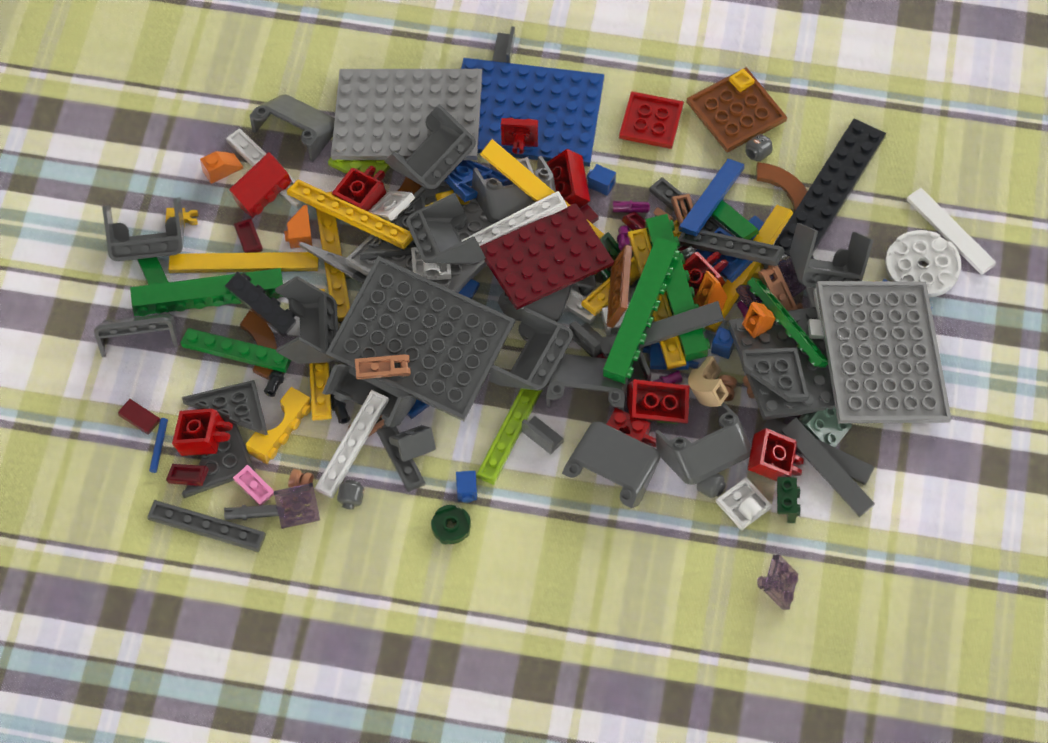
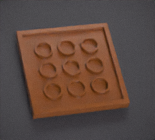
[687,67,787,153]

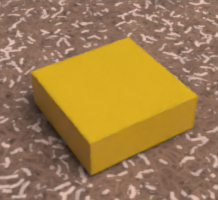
[729,68,755,92]

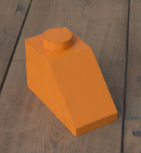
[200,151,243,184]
[284,205,313,249]
[694,271,727,311]
[742,302,776,338]

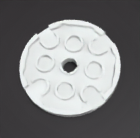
[885,230,961,298]

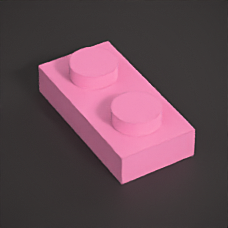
[233,465,275,506]

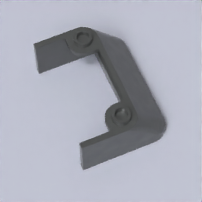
[471,156,556,224]
[102,197,184,261]
[790,223,874,288]
[275,276,338,364]
[322,364,417,427]
[655,402,751,485]

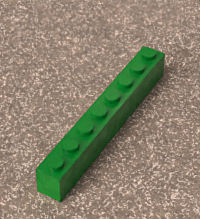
[645,214,711,362]
[603,236,680,384]
[130,268,284,316]

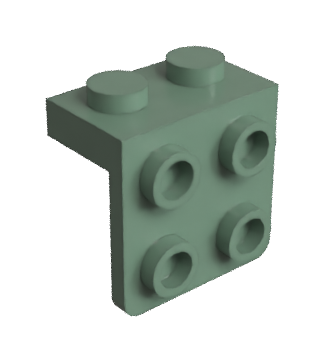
[798,408,852,447]

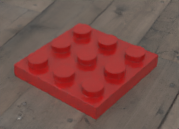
[619,91,684,149]

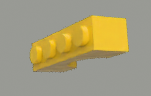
[246,387,311,464]

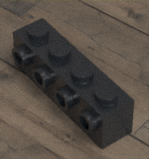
[225,271,296,337]

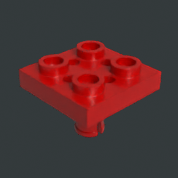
[501,118,538,154]

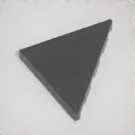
[359,194,426,260]
[182,380,268,435]
[182,419,255,498]

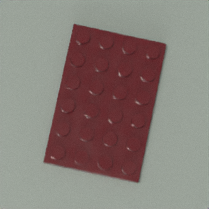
[480,203,614,310]

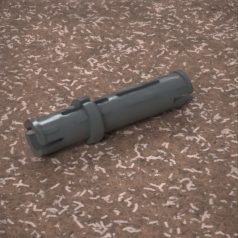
[224,504,285,521]

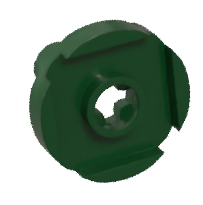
[431,505,471,545]

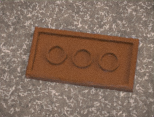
[606,245,632,328]

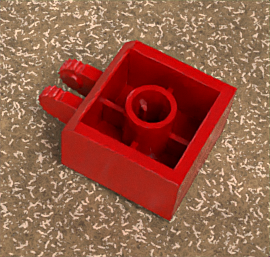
[332,165,387,211]
[683,251,728,301]
[172,408,233,456]
[607,408,656,447]
[747,428,804,481]

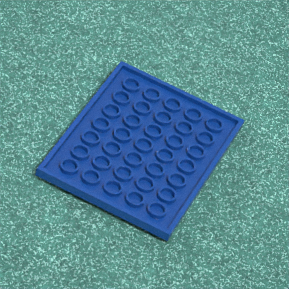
[461,58,604,167]

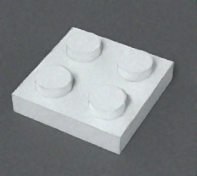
[368,190,415,222]

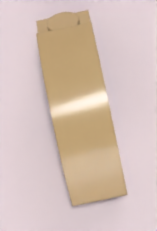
[688,356,729,407]

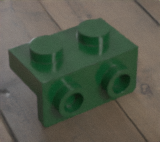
[777,477,800,523]

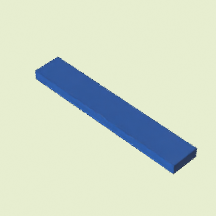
[679,159,744,237]

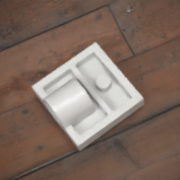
[411,247,451,280]
[716,477,772,531]

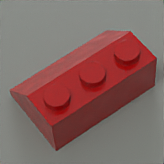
[547,149,590,208]
[229,152,292,219]
[627,379,690,424]

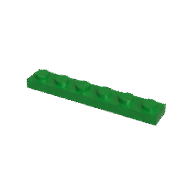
[747,277,828,368]
[180,328,292,373]

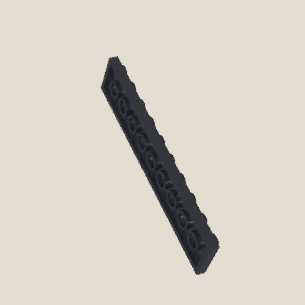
[774,118,886,261]

